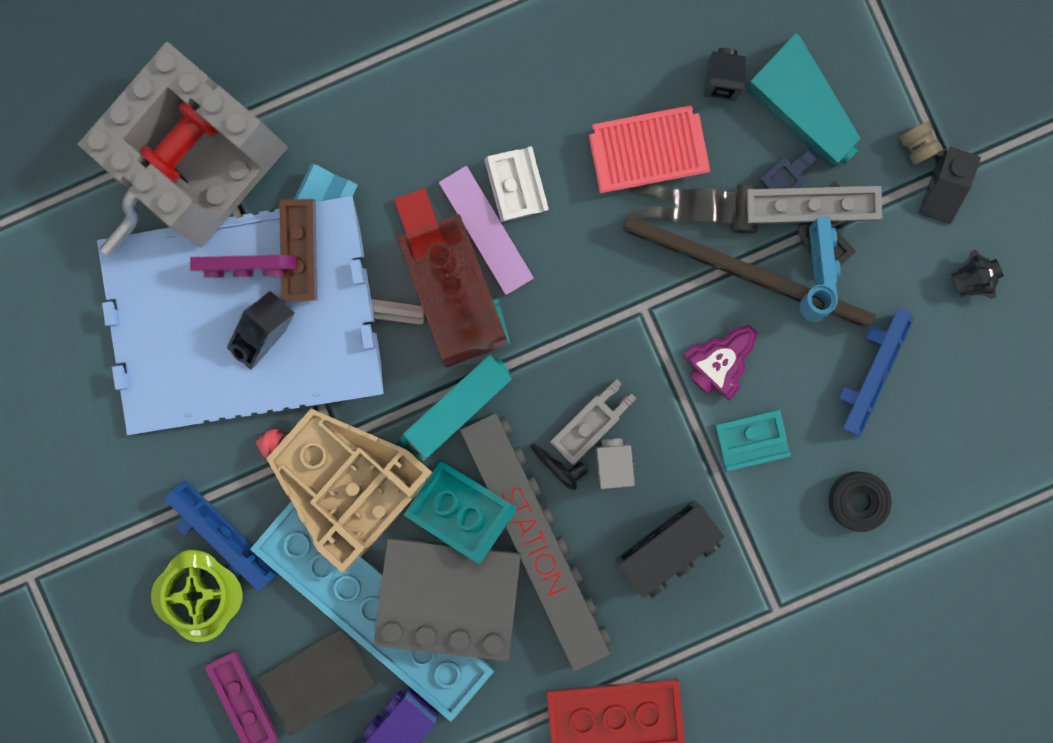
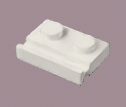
[484,146,549,222]

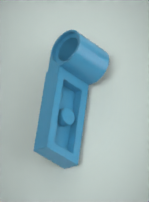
[799,217,841,322]

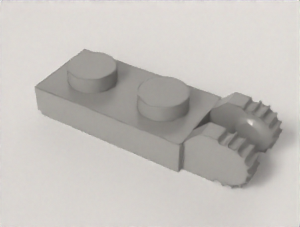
[550,379,636,465]

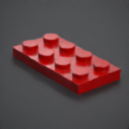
[547,678,685,743]

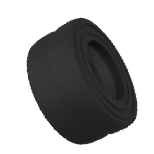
[829,471,892,532]

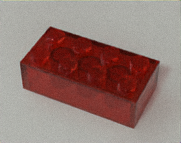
[397,214,508,368]

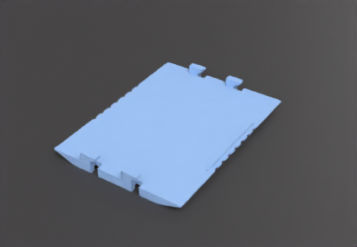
[97,196,384,435]

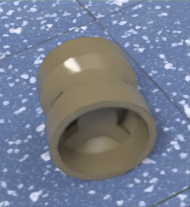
[898,121,944,166]

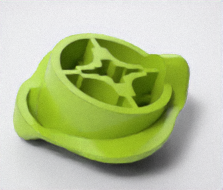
[151,550,243,642]

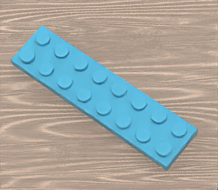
[250,502,494,722]

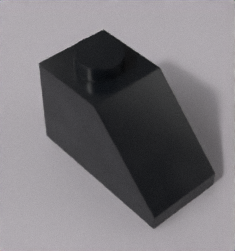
[703,48,746,101]
[919,146,981,224]

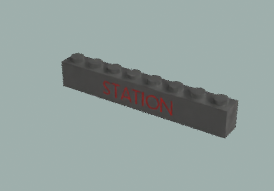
[460,413,613,672]

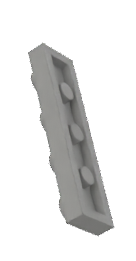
[746,186,882,224]

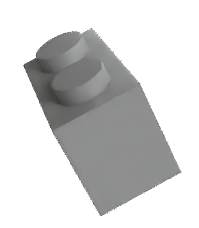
[594,438,635,489]

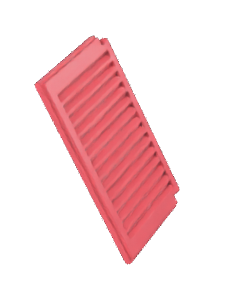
[588,105,711,194]

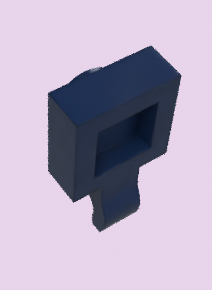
[759,148,818,189]

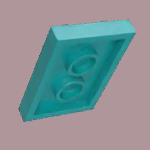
[403,461,517,565]

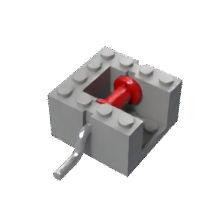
[77,42,288,257]

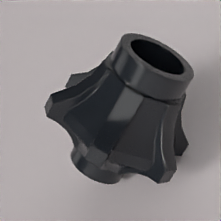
[951,249,1004,299]

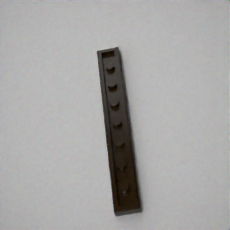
[623,216,876,328]

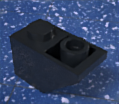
[227,291,295,370]

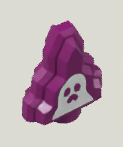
[682,324,758,401]

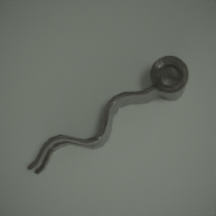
[628,184,758,234]

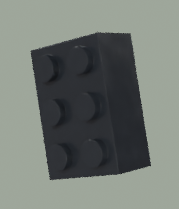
[615,500,724,598]

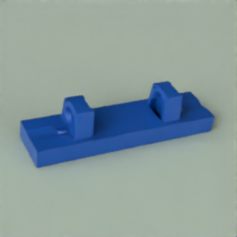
[839,307,914,438]
[164,480,278,592]

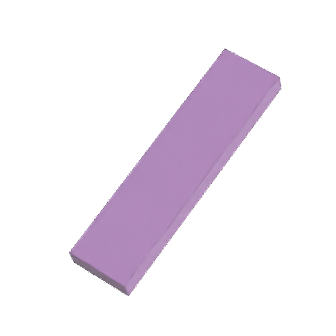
[439,166,534,296]

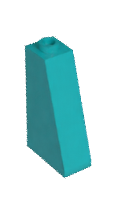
[747,33,861,167]
[395,355,512,463]

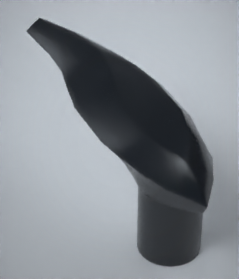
[530,443,588,490]

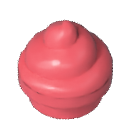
[256,429,288,460]

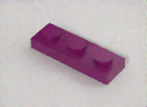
[190,255,296,278]
[204,650,280,743]

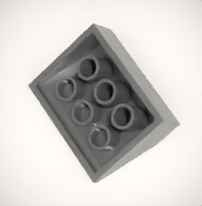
[374,538,521,661]

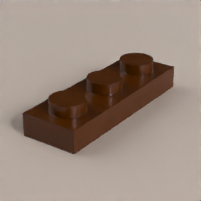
[279,199,317,301]

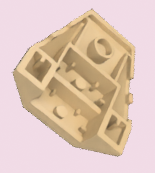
[266,409,433,573]

